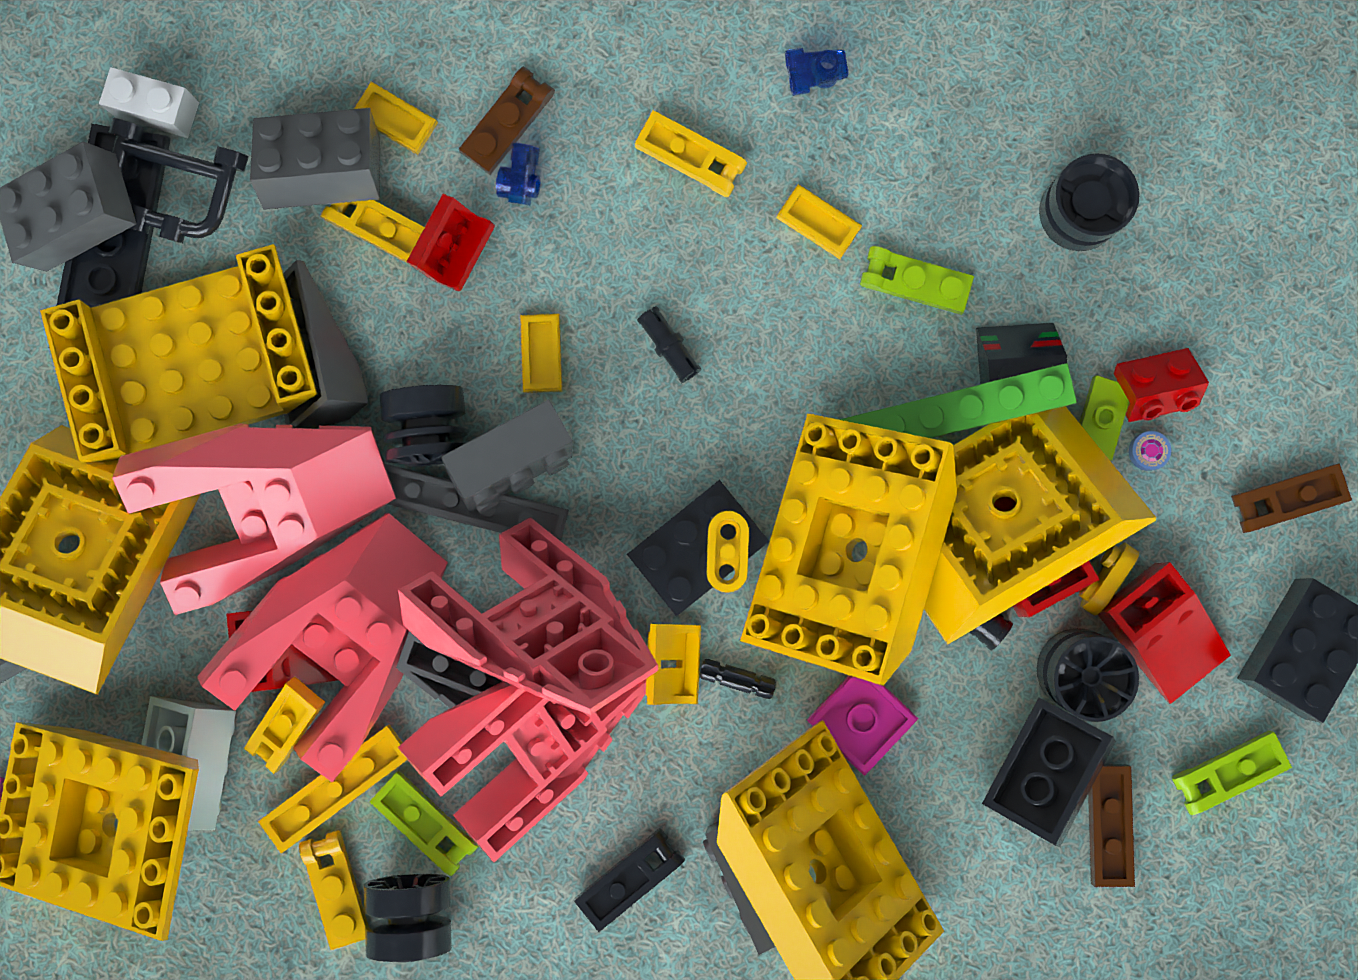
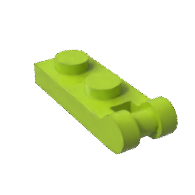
[860,246,974,315]
[1171,730,1292,815]
[369,771,479,876]

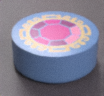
[1129,431,1171,471]

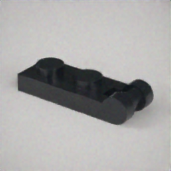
[574,828,685,932]

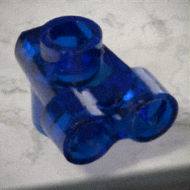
[785,47,848,96]
[496,143,541,206]

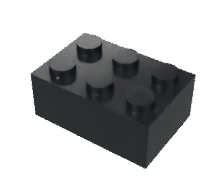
[627,480,770,617]
[1237,578,1358,723]
[982,698,1116,847]

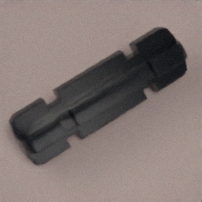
[699,659,776,699]

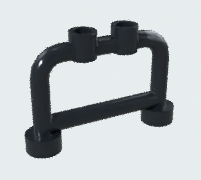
[108,118,249,244]

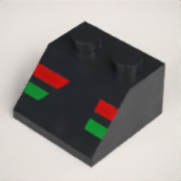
[976,323,1067,385]

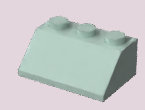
[141,696,236,831]

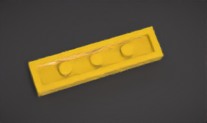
[258,724,407,854]

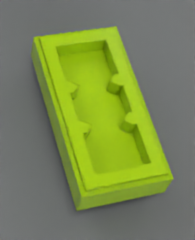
[1079,375,1129,461]

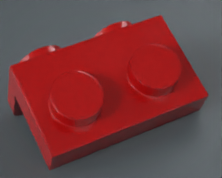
[406,194,495,292]
[1113,348,1209,422]

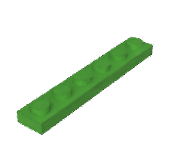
[839,363,1077,438]

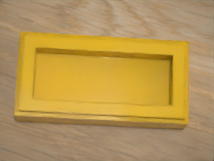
[354,81,438,155]
[776,184,862,259]
[520,314,562,393]

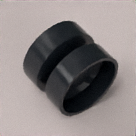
[1039,153,1140,251]

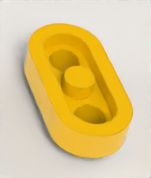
[707,511,749,593]
[1078,542,1139,616]

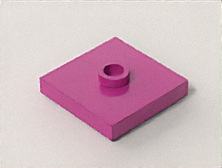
[806,675,919,776]

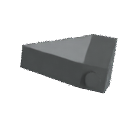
[284,260,368,429]

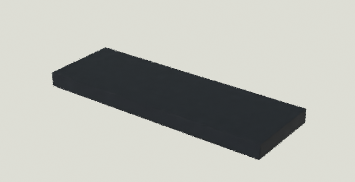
[48,123,170,349]

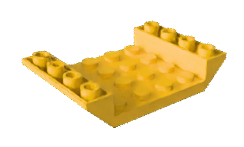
[40,244,317,463]

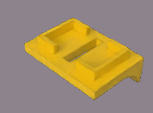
[646,624,701,705]

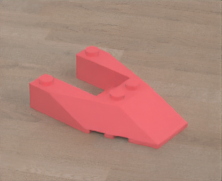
[112,424,396,615]
[197,513,448,782]
[398,517,658,715]
[398,679,646,862]

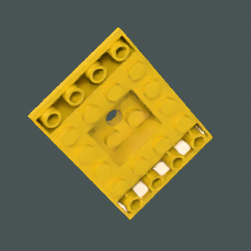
[924,406,1156,645]
[740,413,957,686]
[0,425,201,695]
[717,720,944,980]
[0,722,199,941]

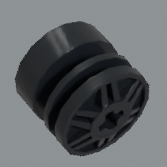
[380,384,468,467]

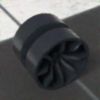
[1037,628,1139,722]
[364,873,452,963]

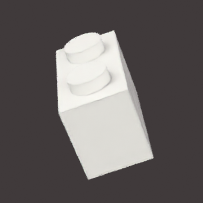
[99,67,199,138]

